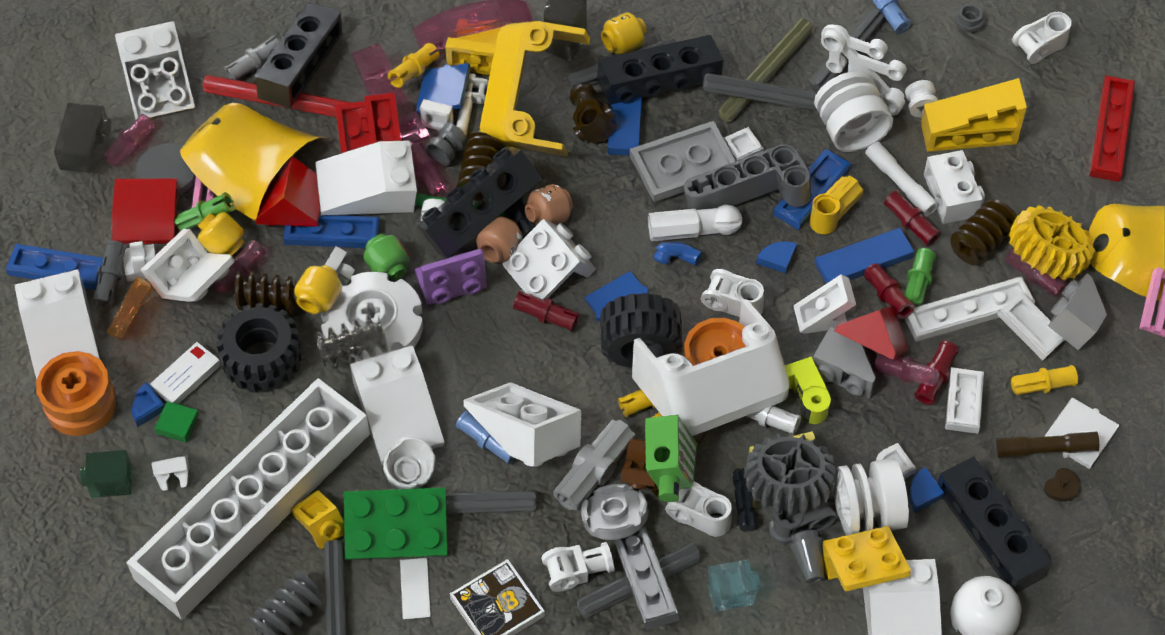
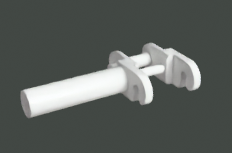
[456,74,489,135]

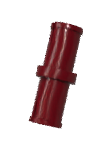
[883,190,941,247]
[864,263,915,319]
[513,290,579,332]
[914,341,959,405]

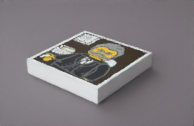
[450,559,545,635]

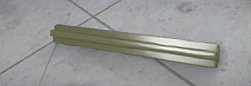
[718,18,813,123]

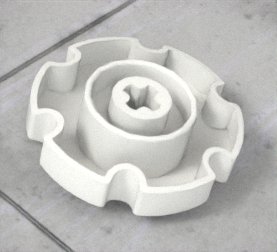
[321,272,423,363]

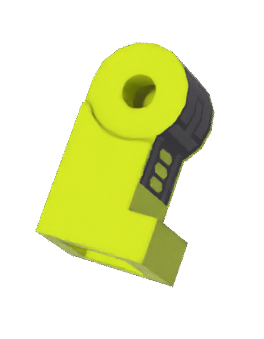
[785,357,831,424]

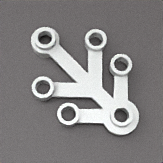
[821,25,907,115]

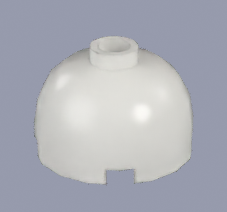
[950,576,1021,635]

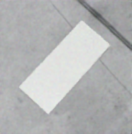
[400,558,430,619]

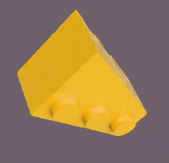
[921,78,1027,152]

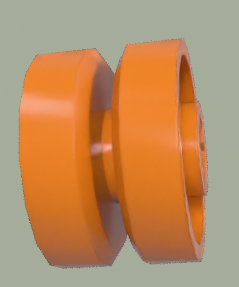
[684,318,746,366]
[36,351,117,436]

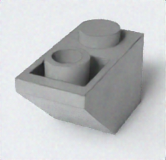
[1048,273,1107,350]
[813,327,876,399]

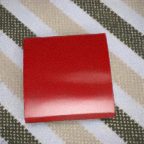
[335,92,401,154]
[112,178,179,244]

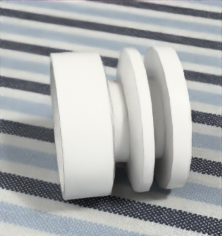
[814,71,893,152]
[834,458,909,535]

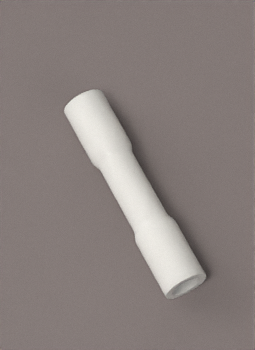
[865,141,939,217]

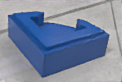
[756,241,797,274]
[131,382,165,427]
[910,467,944,512]

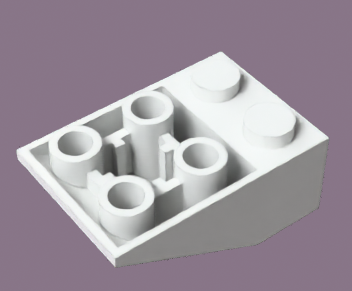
[115,21,195,121]

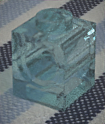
[707,559,761,612]

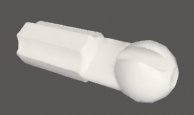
[648,204,742,241]

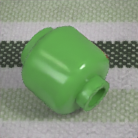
[363,234,410,281]

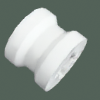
[905,80,938,118]

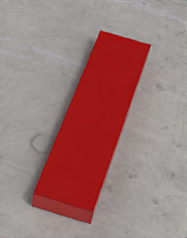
[1089,75,1135,182]

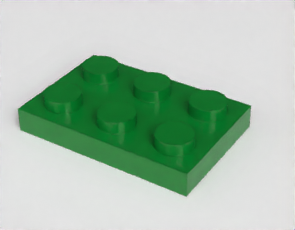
[344,487,448,560]

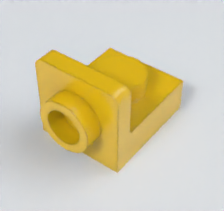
[290,490,345,549]

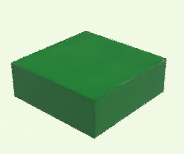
[154,401,199,443]

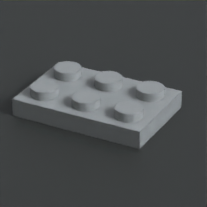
[630,121,735,202]

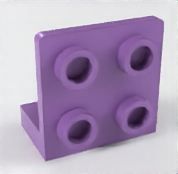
[415,249,487,306]

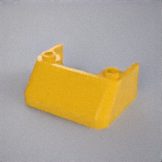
[480,21,590,157]

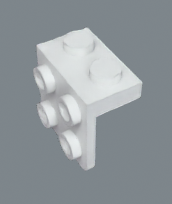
[503,218,596,300]
[141,229,234,302]

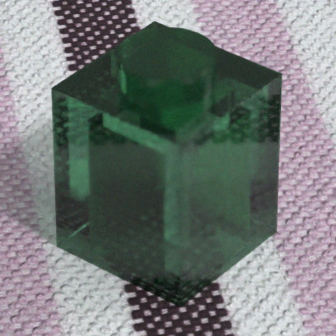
[80,450,132,498]

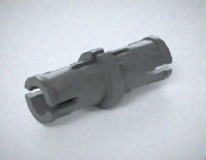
[92,240,127,307]

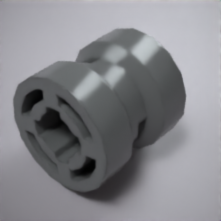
[426,123,468,166]

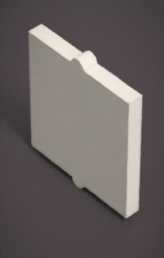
[1044,398,1119,469]

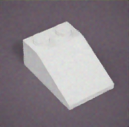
[316,141,417,215]
[15,269,100,380]
[350,345,445,465]
[464,382,581,466]
[863,559,942,635]

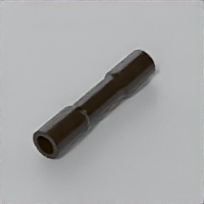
[996,431,1100,458]

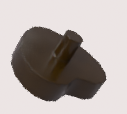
[1044,468,1079,502]

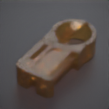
[106,275,152,340]

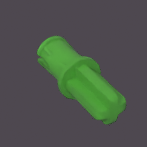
[175,192,235,231]
[905,248,936,306]

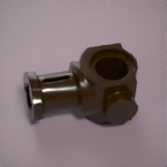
[569,83,618,144]

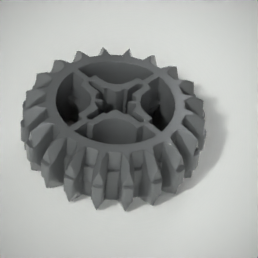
[744,432,837,516]

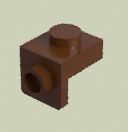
[621,439,655,489]

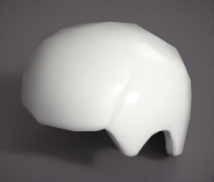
[383,437,435,489]

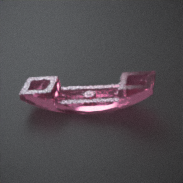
[413,0,533,51]
[352,43,429,145]

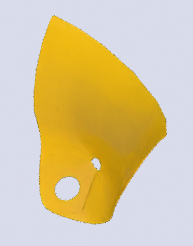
[180,103,332,220]
[1088,204,1165,301]

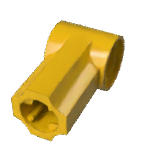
[810,175,863,235]

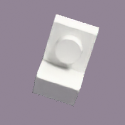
[793,275,856,334]

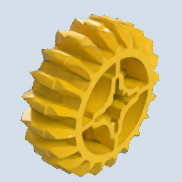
[1009,205,1095,280]

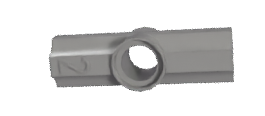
[554,420,635,511]

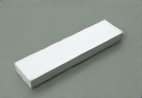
[905,276,1035,342]

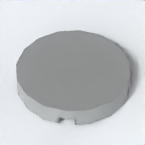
[580,484,649,540]

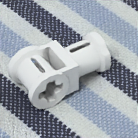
[541,542,614,592]

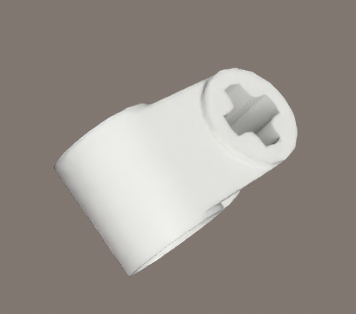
[1012,12,1071,64]
[700,269,764,317]
[665,481,732,537]

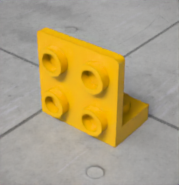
[445,20,504,75]
[823,526,911,591]

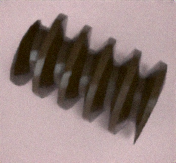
[456,132,505,201]
[950,199,1017,265]
[235,270,300,317]

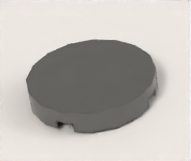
[136,143,196,196]

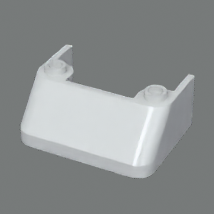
[632,299,790,436]

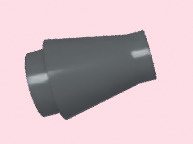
[790,530,825,583]

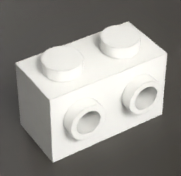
[924,150,985,224]

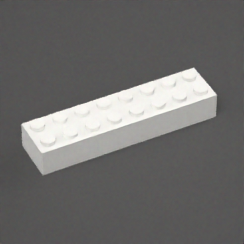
[127,378,370,620]

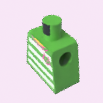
[645,415,697,502]

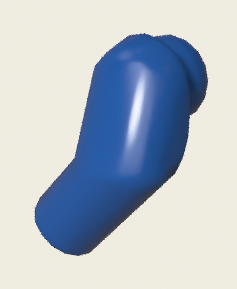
[654,242,702,266]

